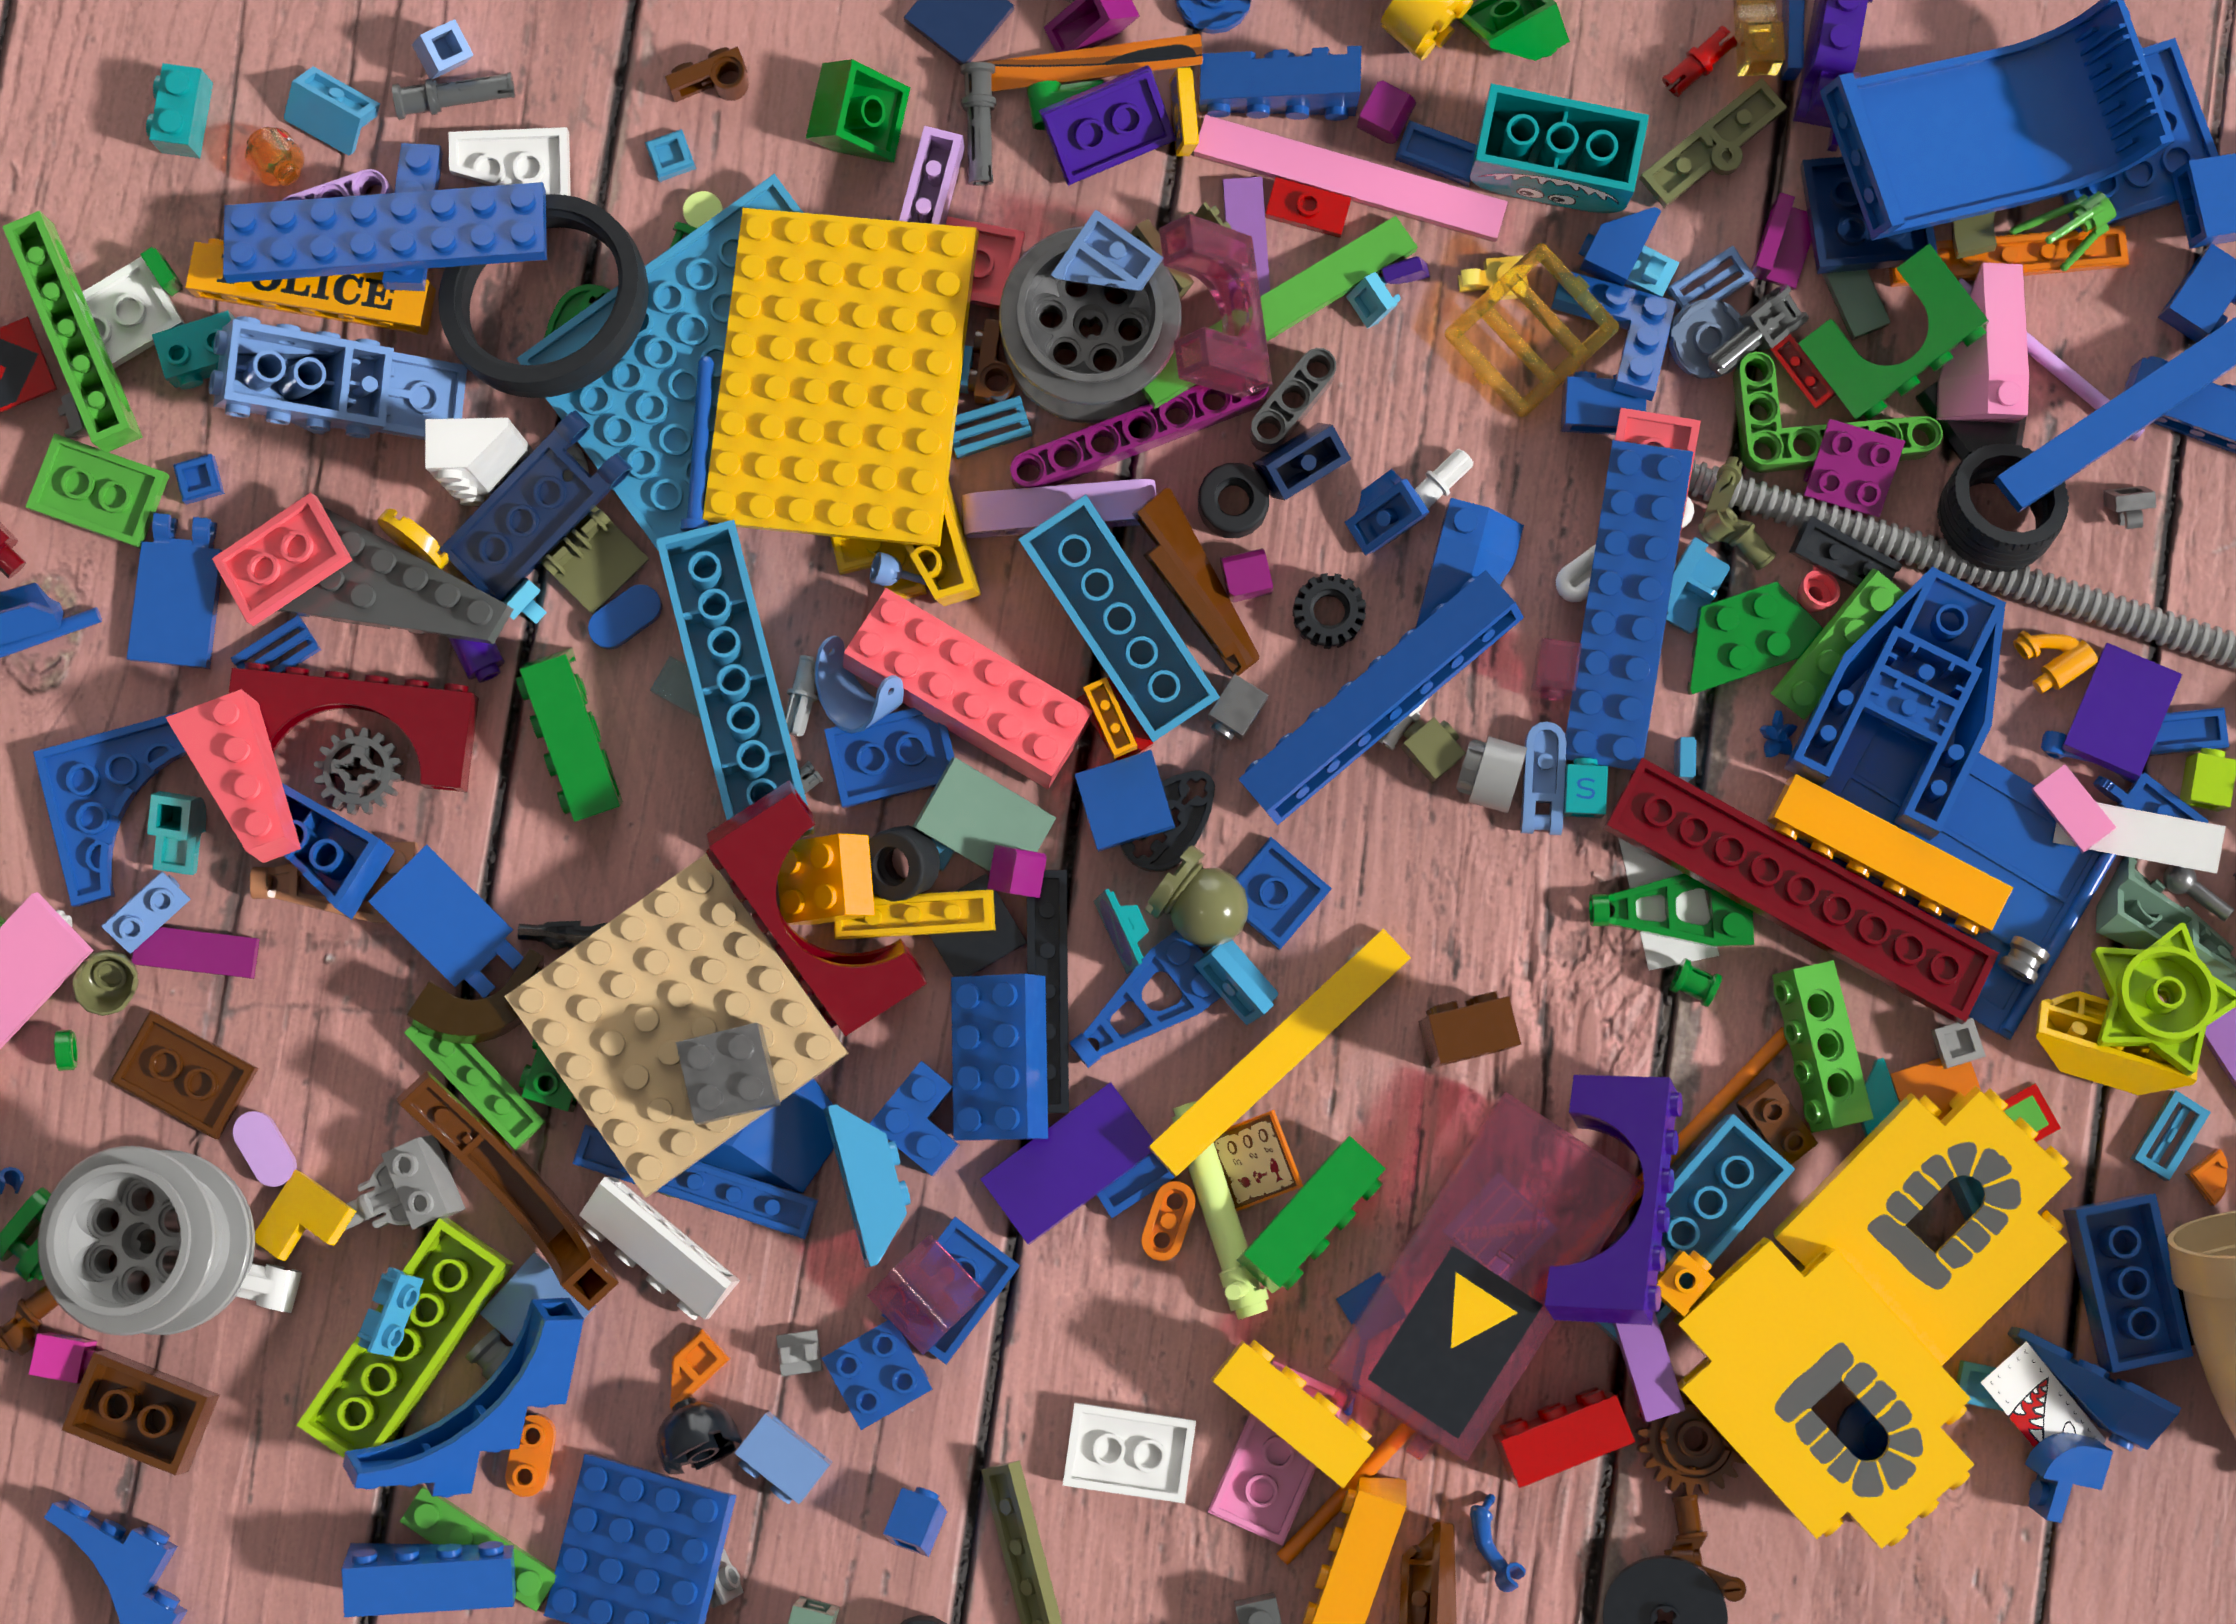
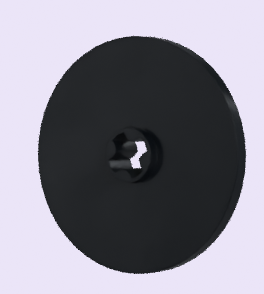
[1603,1555,1728,1624]

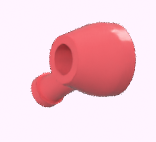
[1797,566,1840,613]

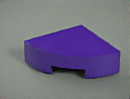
[1382,256,1431,284]

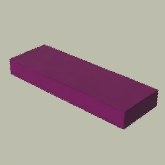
[132,927,260,979]

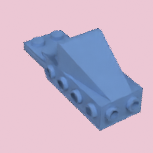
[209,316,467,440]

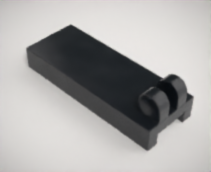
[1789,516,1903,588]

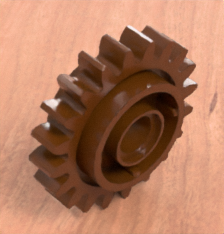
[1635,1382,1746,1496]

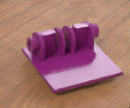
[1803,418,1905,518]

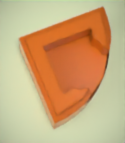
[2185,1149,2228,1206]

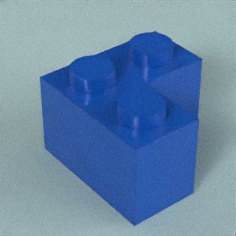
[869,1061,960,1176]

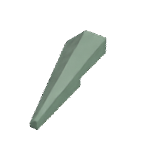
[2096,857,2236,991]

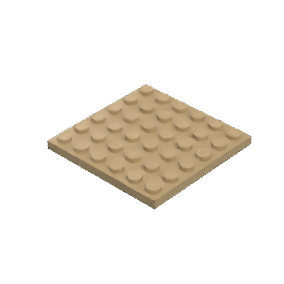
[505,854,849,1197]

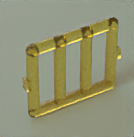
[1445,243,1619,417]

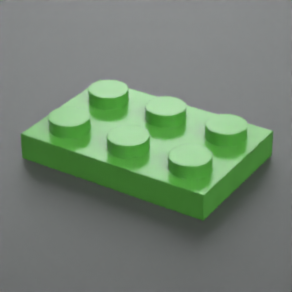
[25,433,170,549]

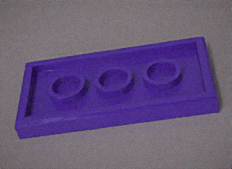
[980,1082,1154,1245]

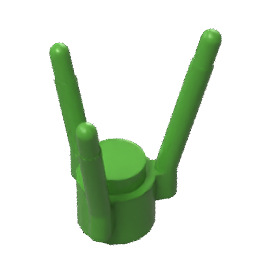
[2010,191,2116,271]

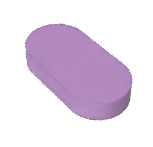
[233,1111,297,1187]

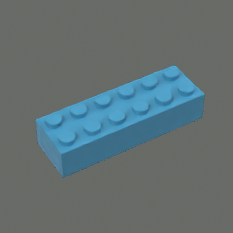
[1018,494,1220,742]
[1594,1114,1795,1346]

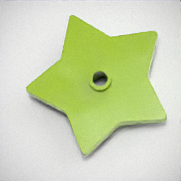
[2091,922,2236,1076]

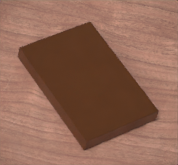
[110,1010,259,1139]

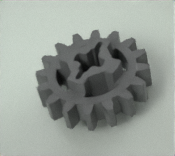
[314,727,404,815]

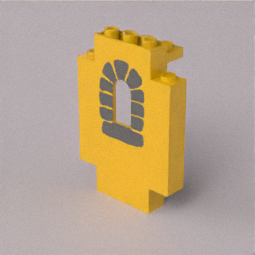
[1773,1086,2072,1366]
[1673,1237,1975,1549]

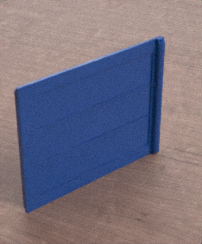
[1796,711,2117,1040]

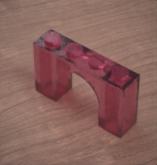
[1159,214,1273,398]

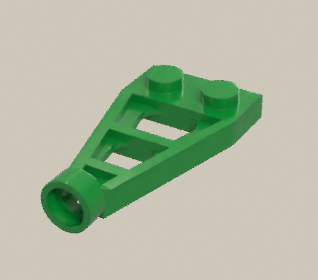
[1589,873,1754,947]

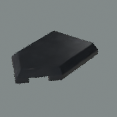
[1915,381,2027,461]

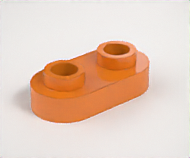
[1141,1181,1195,1261]
[505,1414,556,1497]

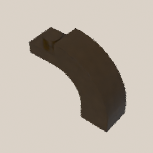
[407,948,544,1044]

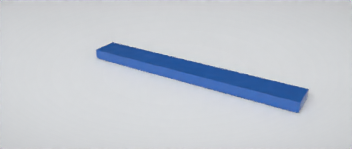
[1993,317,2236,513]

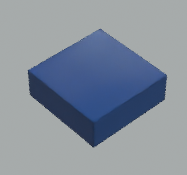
[173,454,225,505]

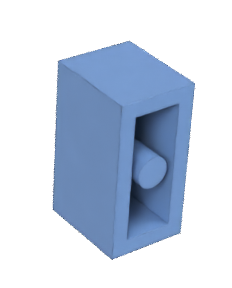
[735,1411,833,1504]

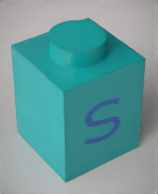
[1563,758,1608,819]

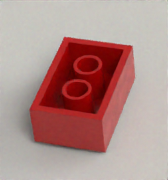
[1492,1387,1635,1488]

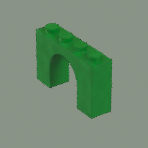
[1798,243,1990,421]

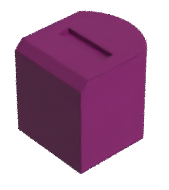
[1357,80,1416,144]
[1220,548,1274,603]
[987,845,1047,898]

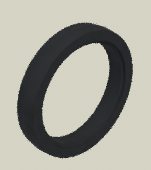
[438,194,649,398]

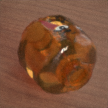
[244,127,305,186]

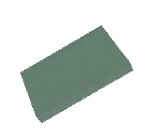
[912,757,1056,872]

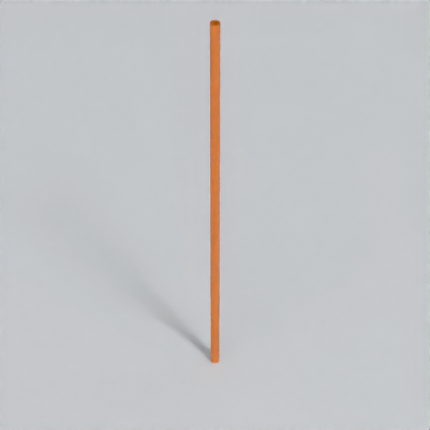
[1276,1027,1788,1565]

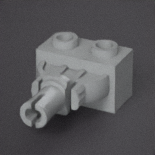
[344,1135,466,1231]

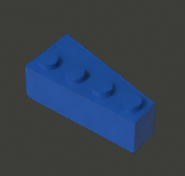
[342,1541,516,1618]

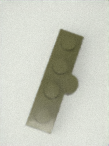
[1639,78,1787,208]

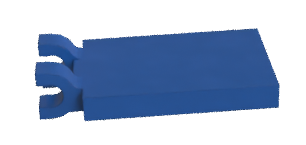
[127,513,223,669]
[368,844,524,998]

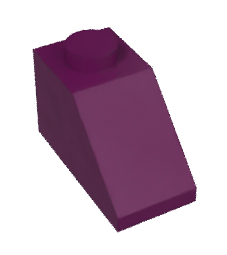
[1043,0,1140,52]

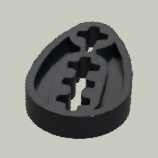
[1120,770,1215,872]

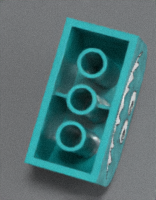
[1470,83,1649,213]

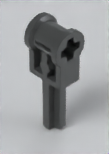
[1707,284,1809,375]

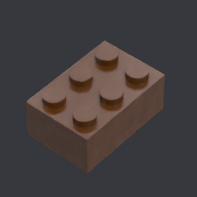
[1418,991,1521,1068]
[61,1350,220,1476]

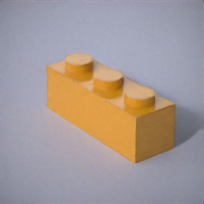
[1083,677,1137,759]

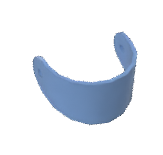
[815,635,904,734]

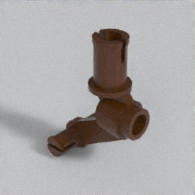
[0,1285,58,1356]
[1664,1494,1747,1602]

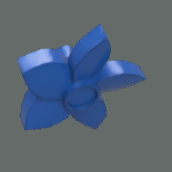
[1759,710,1798,757]

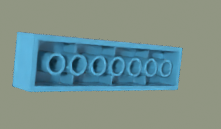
[656,520,815,837]

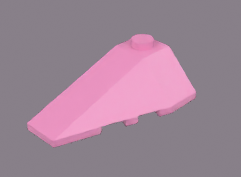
[1936,263,2029,423]

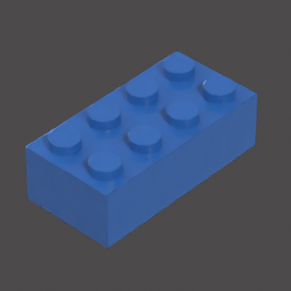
[951,974,1048,1141]
[2063,1193,2194,1373]

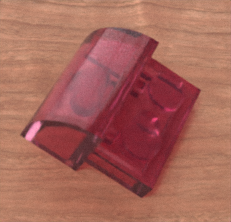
[867,1234,987,1355]

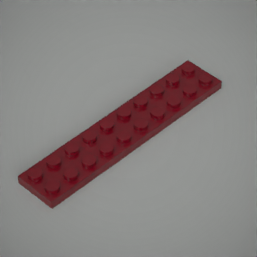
[1603,758,1999,1024]

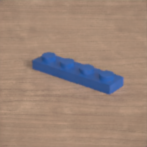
[382,143,443,291]

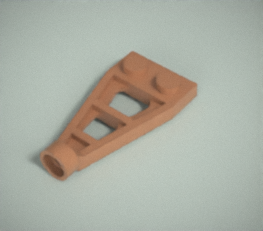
[250,842,418,924]

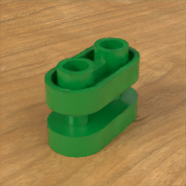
[0,1187,51,1282]

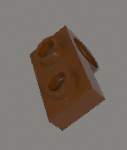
[665,46,749,103]
[968,318,1015,406]
[1736,1078,1818,1165]

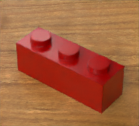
[1770,334,1837,409]

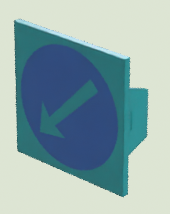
[1093,888,1149,974]

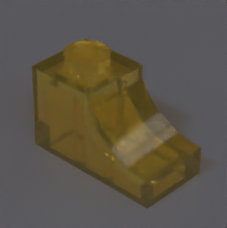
[1733,0,1785,76]

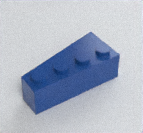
[1199,45,1362,121]
[282,783,395,919]

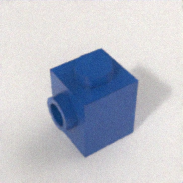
[883,1487,947,1557]

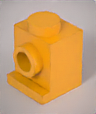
[1657,1250,1715,1317]

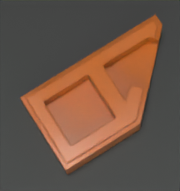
[670,1329,731,1409]

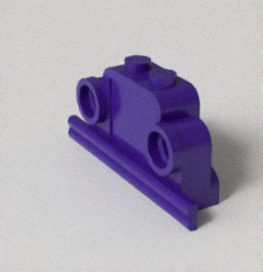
[1792,0,1873,152]

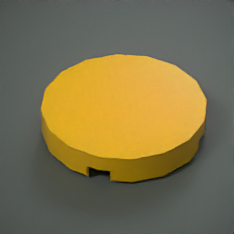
[377,508,449,570]

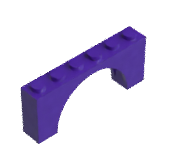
[1544,1075,1683,1325]

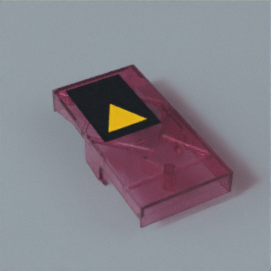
[1322,1092,1644,1462]

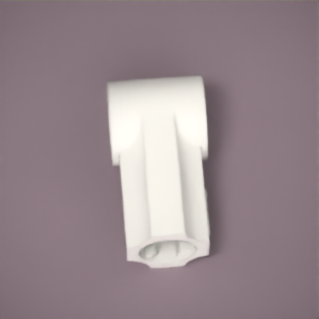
[237,1263,302,1313]

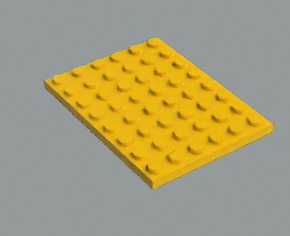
[703,208,979,547]

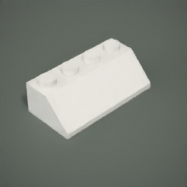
[425,418,534,506]
[579,1177,740,1320]

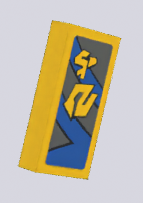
[1169,67,1199,156]

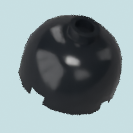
[656,1398,742,1475]

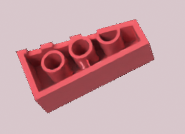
[165,689,301,863]

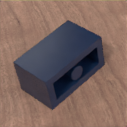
[1252,423,1351,500]

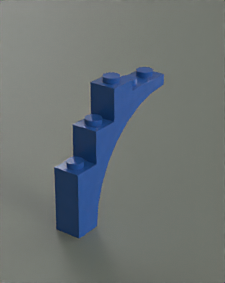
[343,1298,584,1497]
[44,1498,188,1624]

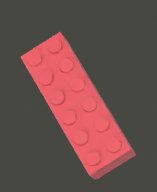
[843,588,1093,789]

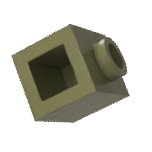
[1401,717,1466,784]

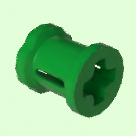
[1669,958,1722,1007]

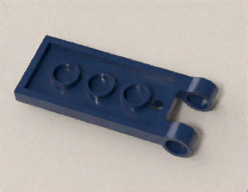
[439,410,633,602]

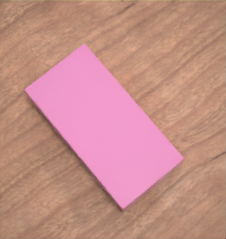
[2031,764,2116,854]

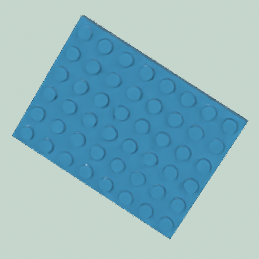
[516,174,803,550]

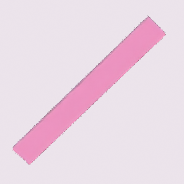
[1194,115,1508,242]

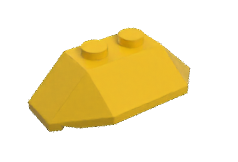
[2036,991,2198,1095]

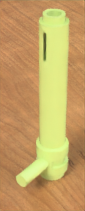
[1172,1101,1269,1320]

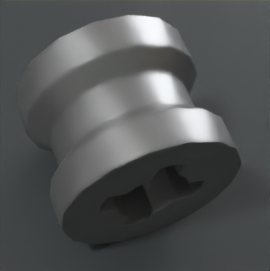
[1998,936,2050,984]

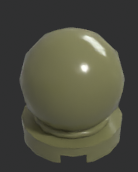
[1144,845,1249,947]

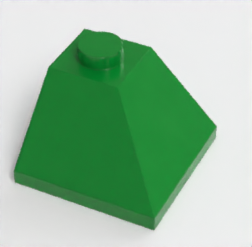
[1456,0,1570,61]

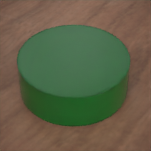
[54,1030,78,1071]

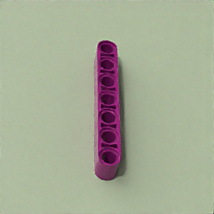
[1010,366,1269,489]

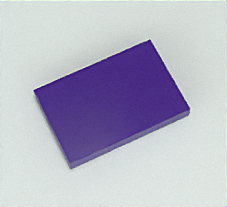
[1038,65,1176,185]
[2061,643,2182,781]

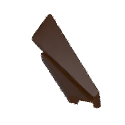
[1132,488,1260,676]
[1399,1522,1457,1624]

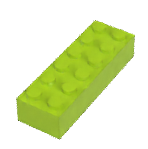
[296,1218,515,1458]

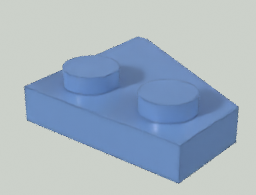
[1051,210,1164,291]

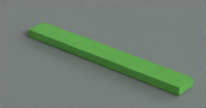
[1141,216,1418,410]

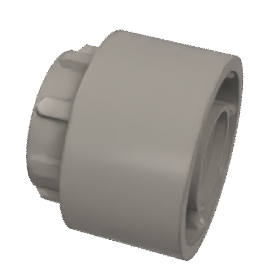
[1456,736,1527,813]

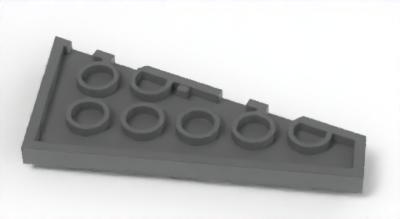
[277,507,514,644]

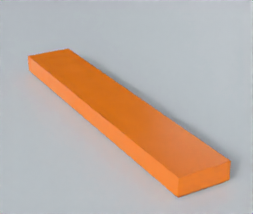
[1889,225,2129,287]

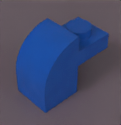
[2025,1433,2113,1523]

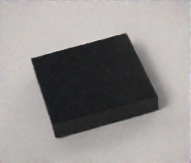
[929,873,1027,977]

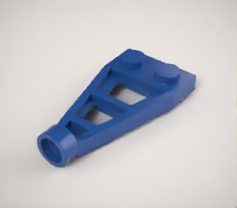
[1069,930,1221,1068]

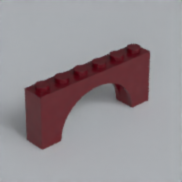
[229,662,479,793]

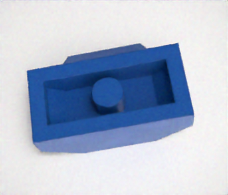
[1345,469,1430,556]
[0,583,64,645]

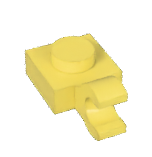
[1457,255,1529,301]

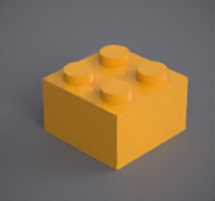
[778,833,875,925]

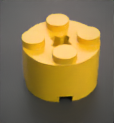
[1380,0,1474,61]

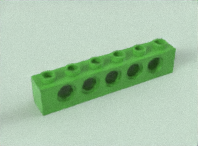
[2,211,143,453]

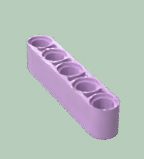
[961,479,1156,538]

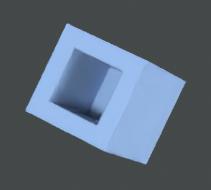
[412,19,473,79]

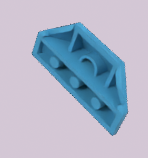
[823,1104,911,1268]

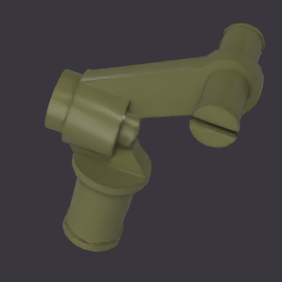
[1698,456,1777,570]

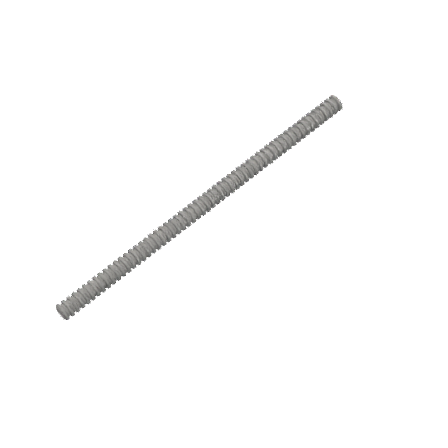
[1688,459,2236,669]

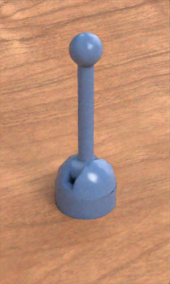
[869,552,926,586]

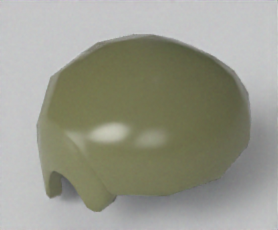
[72,949,139,1016]

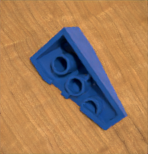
[1415,498,1524,629]

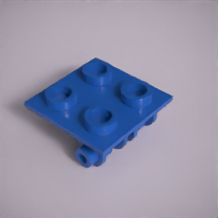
[822,1317,933,1430]

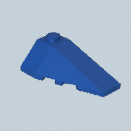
[2008,1327,2181,1452]

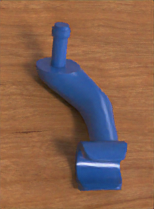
[1470,1494,1526,1592]

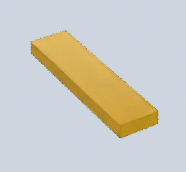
[834,890,995,940]

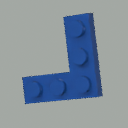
[1551,269,1676,401]

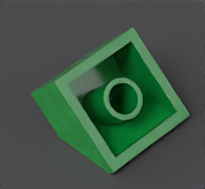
[806,59,910,163]

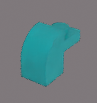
[147,791,207,875]

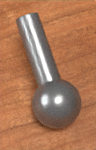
[2163,865,2235,922]

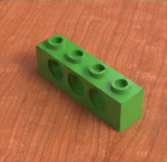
[1772,960,1874,1133]

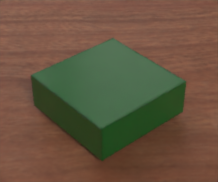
[140,247,183,297]

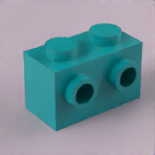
[146,63,213,159]
[152,311,236,390]

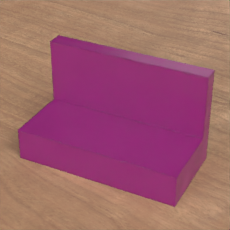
[1751,192,1811,290]

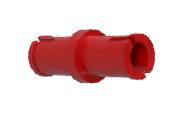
[1662,26,1738,97]

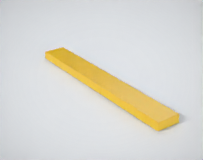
[1148,928,1411,1178]

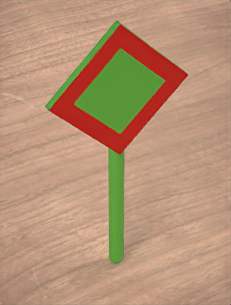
[2003,1083,2061,1142]

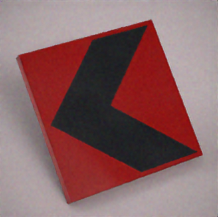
[0,316,57,413]

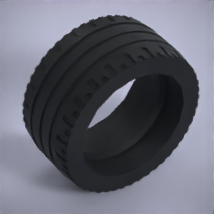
[1937,443,2069,572]

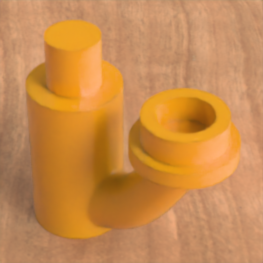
[2013,631,2098,694]

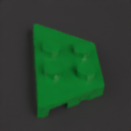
[1687,581,1823,695]

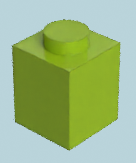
[2180,748,2236,812]

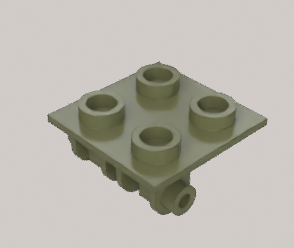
[541,506,649,615]

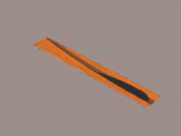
[987,34,1203,92]

